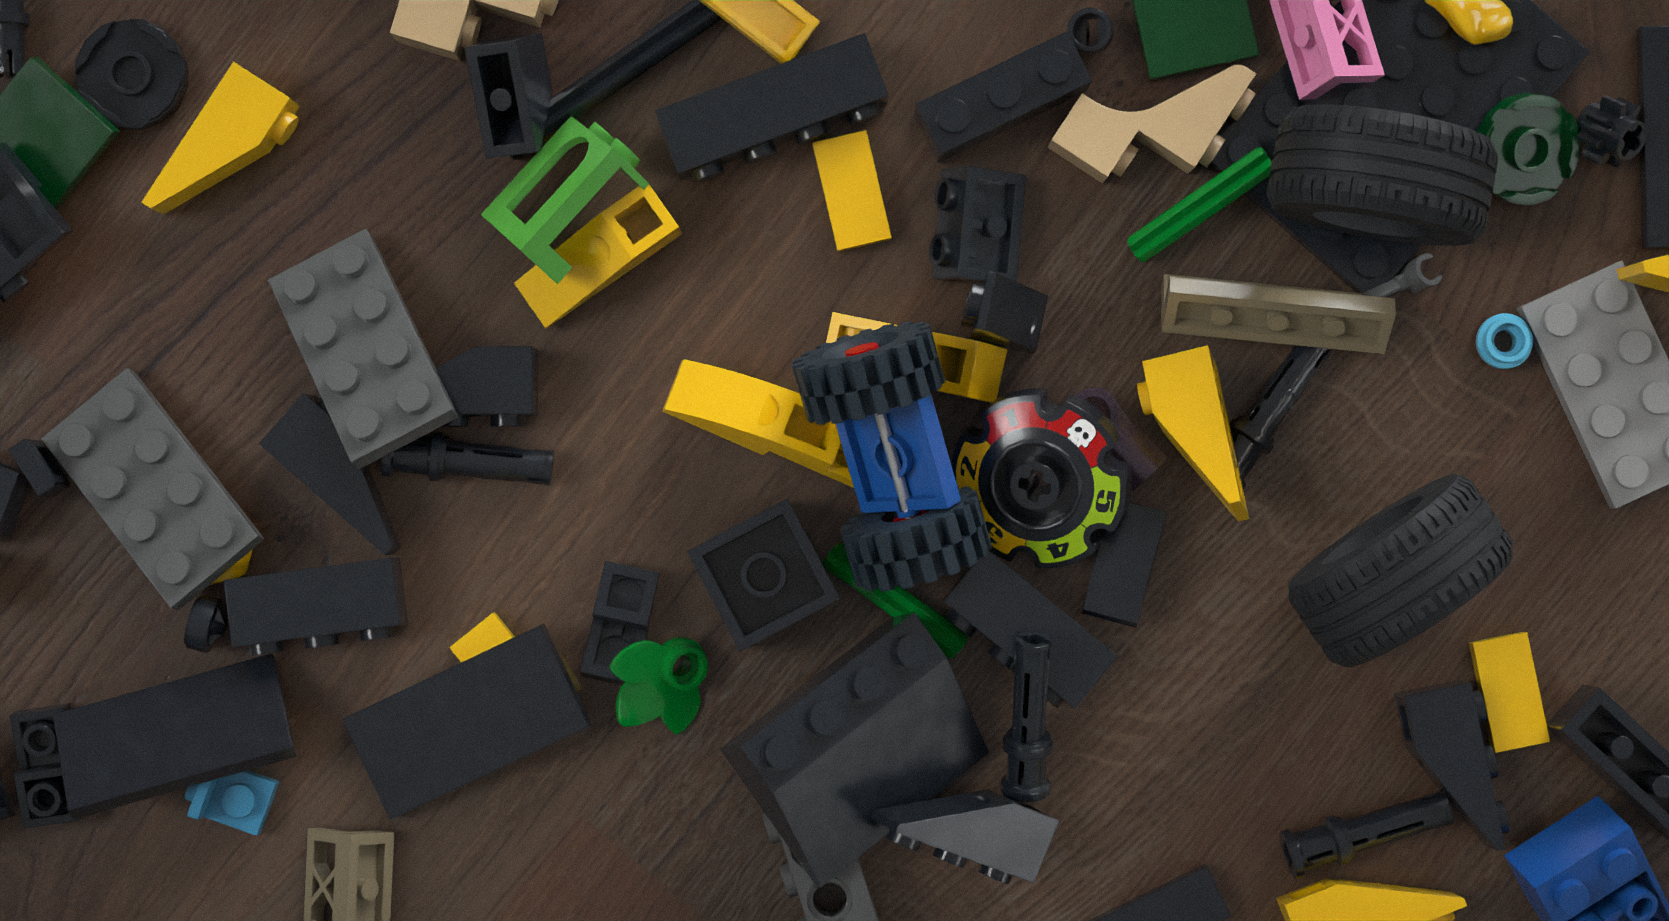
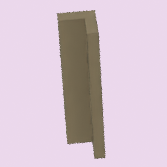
[1161,274,1396,354]
[304,827,394,921]

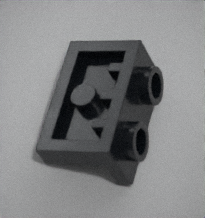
[929,166,1026,283]

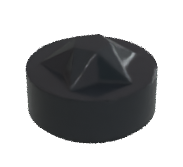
[184,594,228,653]

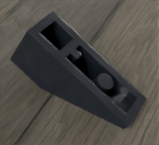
[259,393,401,555]

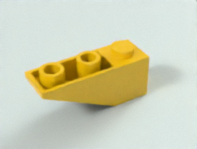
[514,185,682,329]
[1276,878,1467,921]

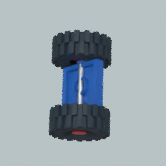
[791,322,992,591]

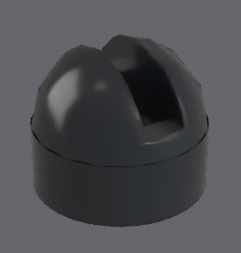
[1067,7,1114,54]

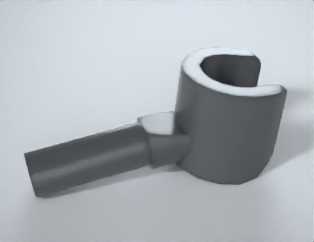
[1362,253,1442,297]

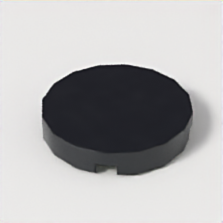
[75,19,189,130]

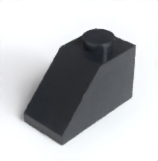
[465,32,552,159]

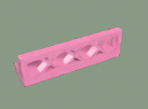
[1269,0,1385,100]

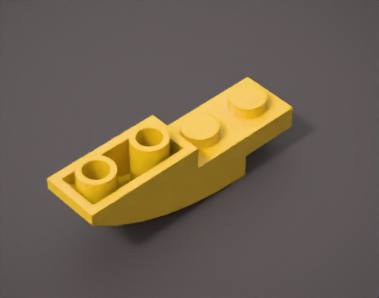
[662,359,854,488]

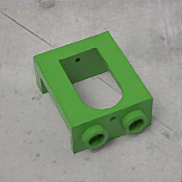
[481,116,649,284]

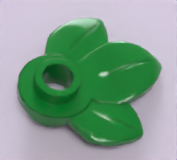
[610,637,708,735]

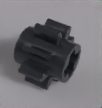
[1576,95,1647,167]

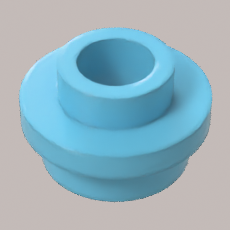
[1476,313,1533,369]

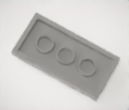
[1516,261,1669,509]

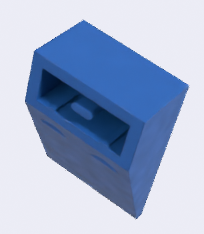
[1504,796,1669,921]

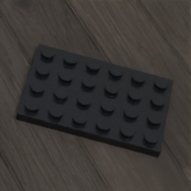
[1209,0,1590,294]

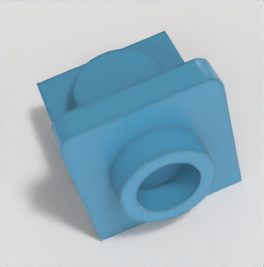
[185,770,280,836]

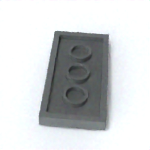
[268,229,458,470]
[41,368,264,611]

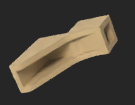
[390,0,558,61]
[1047,65,1256,184]

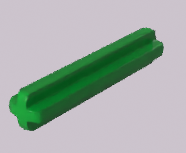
[1127,147,1272,262]
[823,543,968,659]

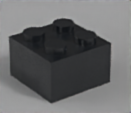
[687,498,840,652]

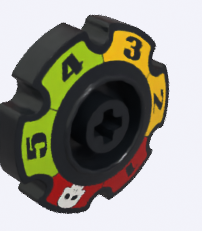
[951,388,1132,568]

